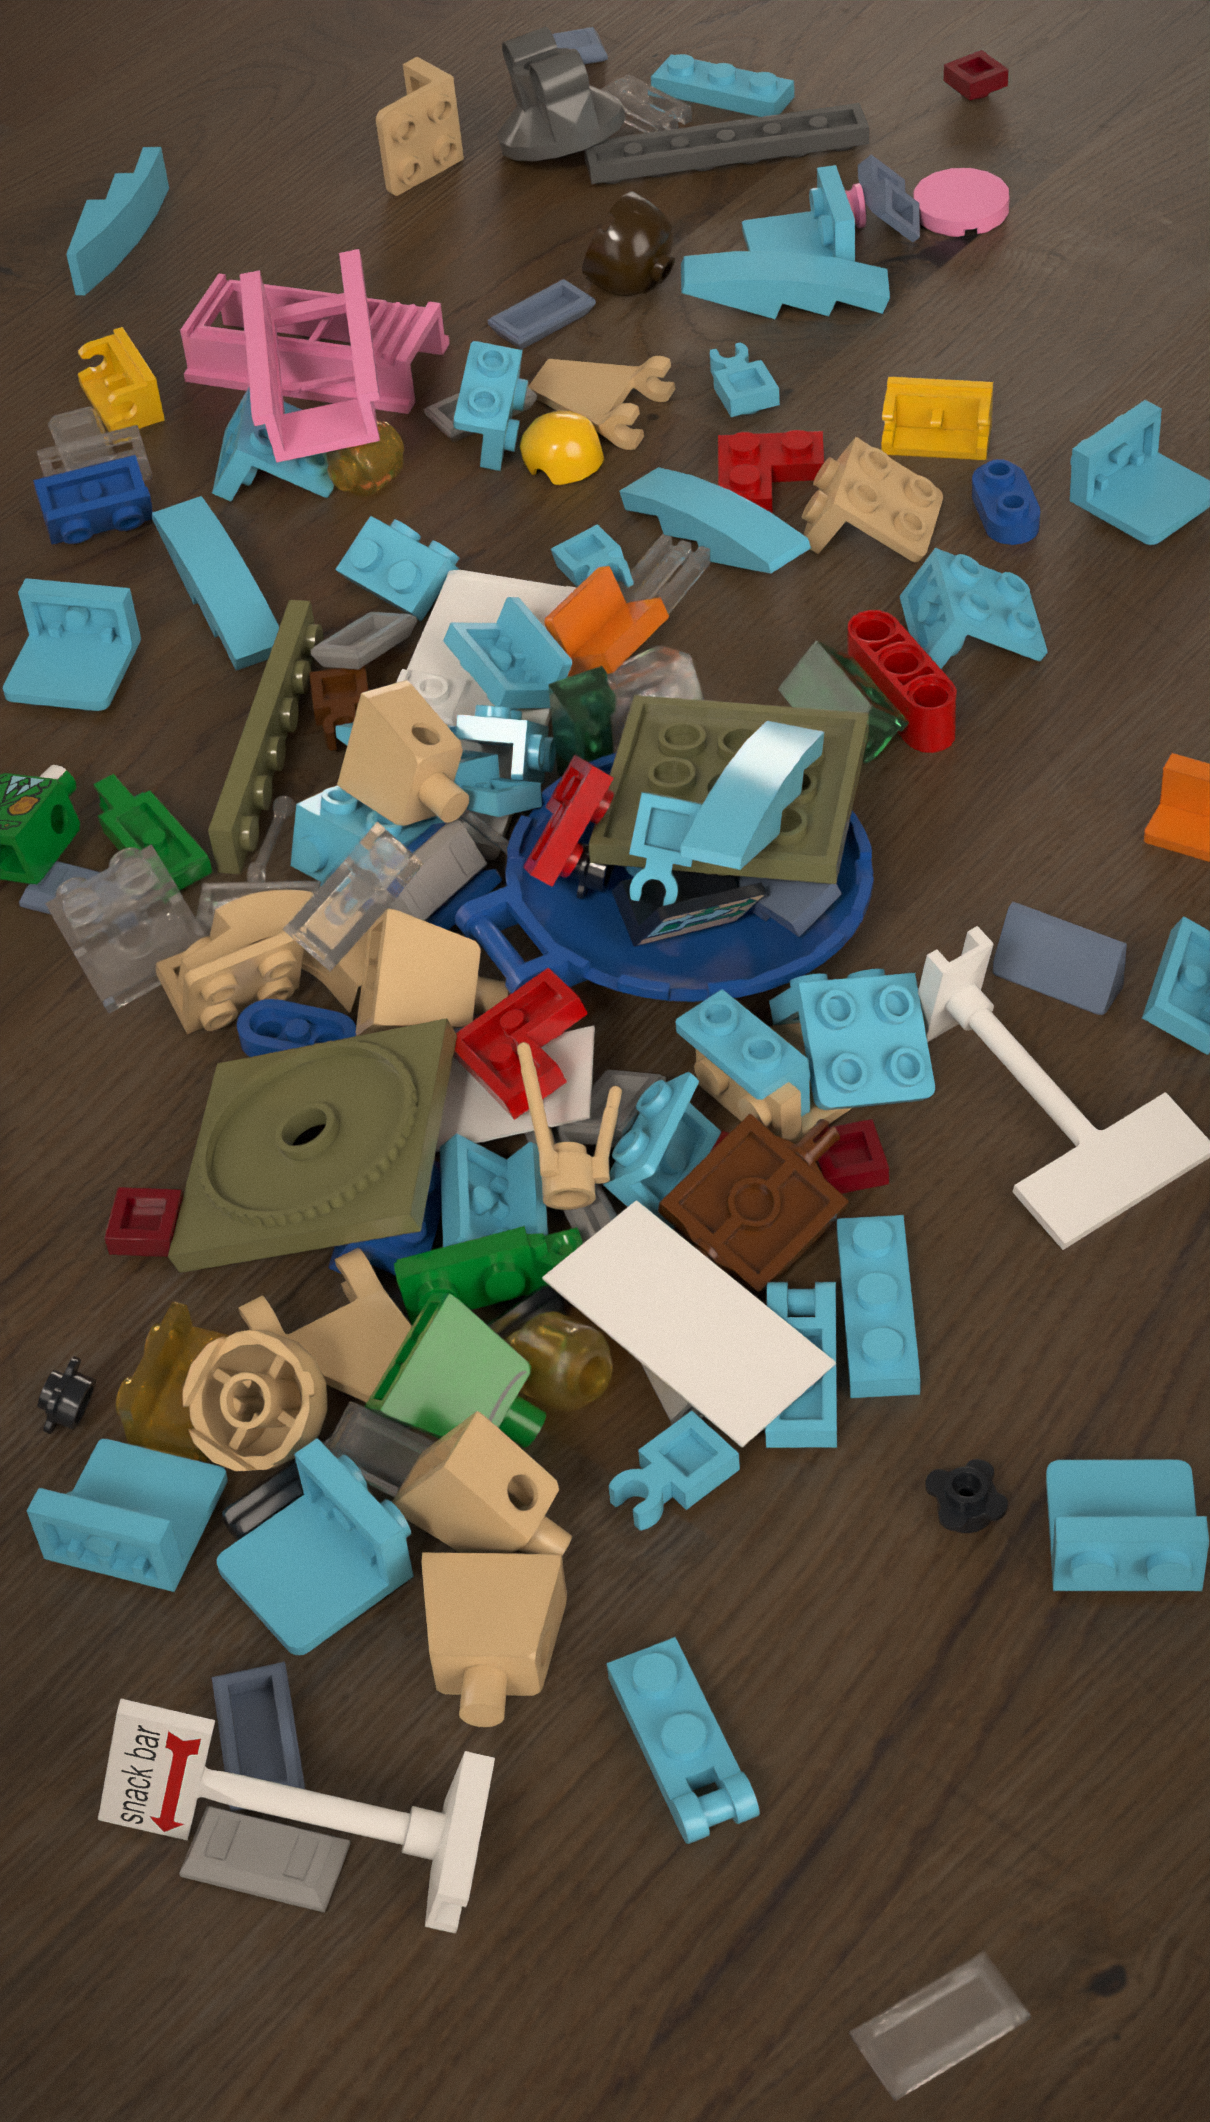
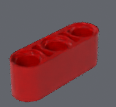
[847,610,957,753]

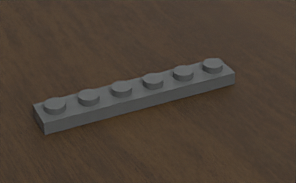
[584,103,869,184]

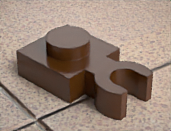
[309,665,369,751]

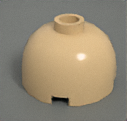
[183,1330,328,1471]

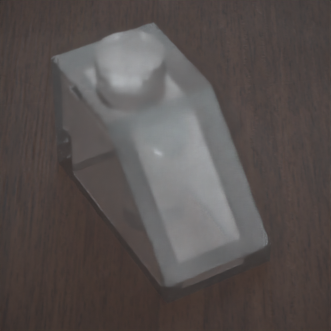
[282,822,424,971]

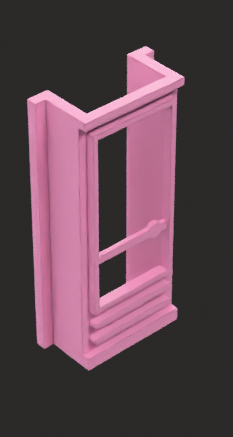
[240,249,380,463]
[180,273,450,414]

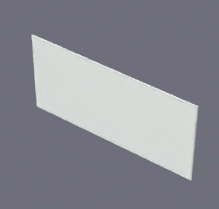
[436,1026,595,1152]
[542,1200,836,1447]

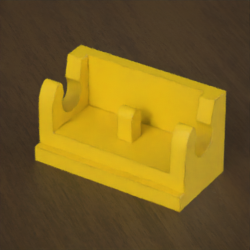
[78,327,165,437]
[881,377,993,460]

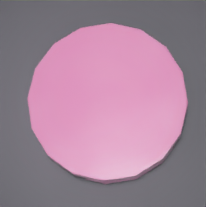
[914,168,1009,237]

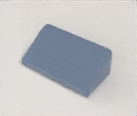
[993,902,1127,1015]

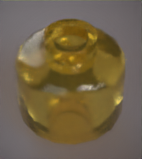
[326,421,404,497]
[511,1311,613,1412]

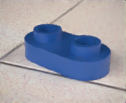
[972,459,1040,545]
[237,999,356,1057]

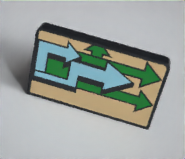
[612,870,767,947]

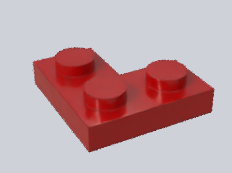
[718,430,824,514]
[523,755,614,887]
[453,968,588,1120]

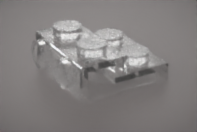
[45,844,206,1014]

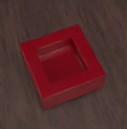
[943,50,1009,101]
[815,1119,889,1194]
[104,1187,183,1257]

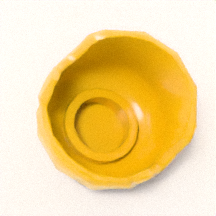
[520,410,605,485]

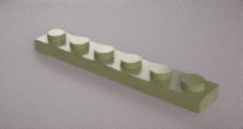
[208,600,323,874]

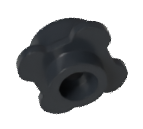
[569,831,615,900]
[37,1356,96,1434]
[925,1459,1008,1533]

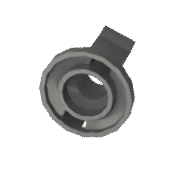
[497,27,626,161]

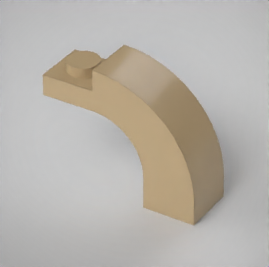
[176,890,374,1013]

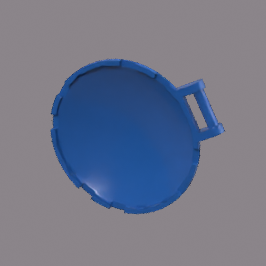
[455,753,874,1002]

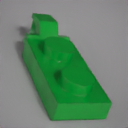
[93,774,213,900]
[394,1226,583,1326]

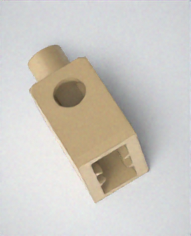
[337,680,469,826]
[356,908,508,1036]
[392,1411,572,1555]
[421,1552,567,1727]

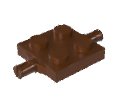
[658,1113,849,1299]

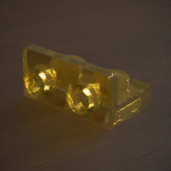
[116,1301,230,1463]

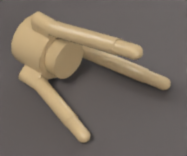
[517,1042,622,1210]

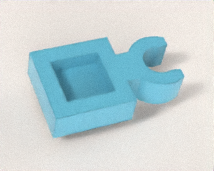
[710,342,780,417]
[551,524,634,587]
[629,791,702,906]
[609,1411,740,1530]

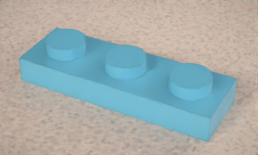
[651,54,794,117]
[837,1215,920,1398]

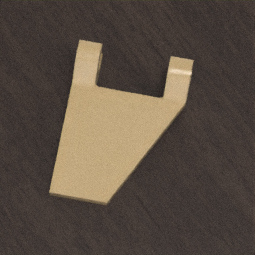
[528,356,676,450]
[238,1248,412,1403]

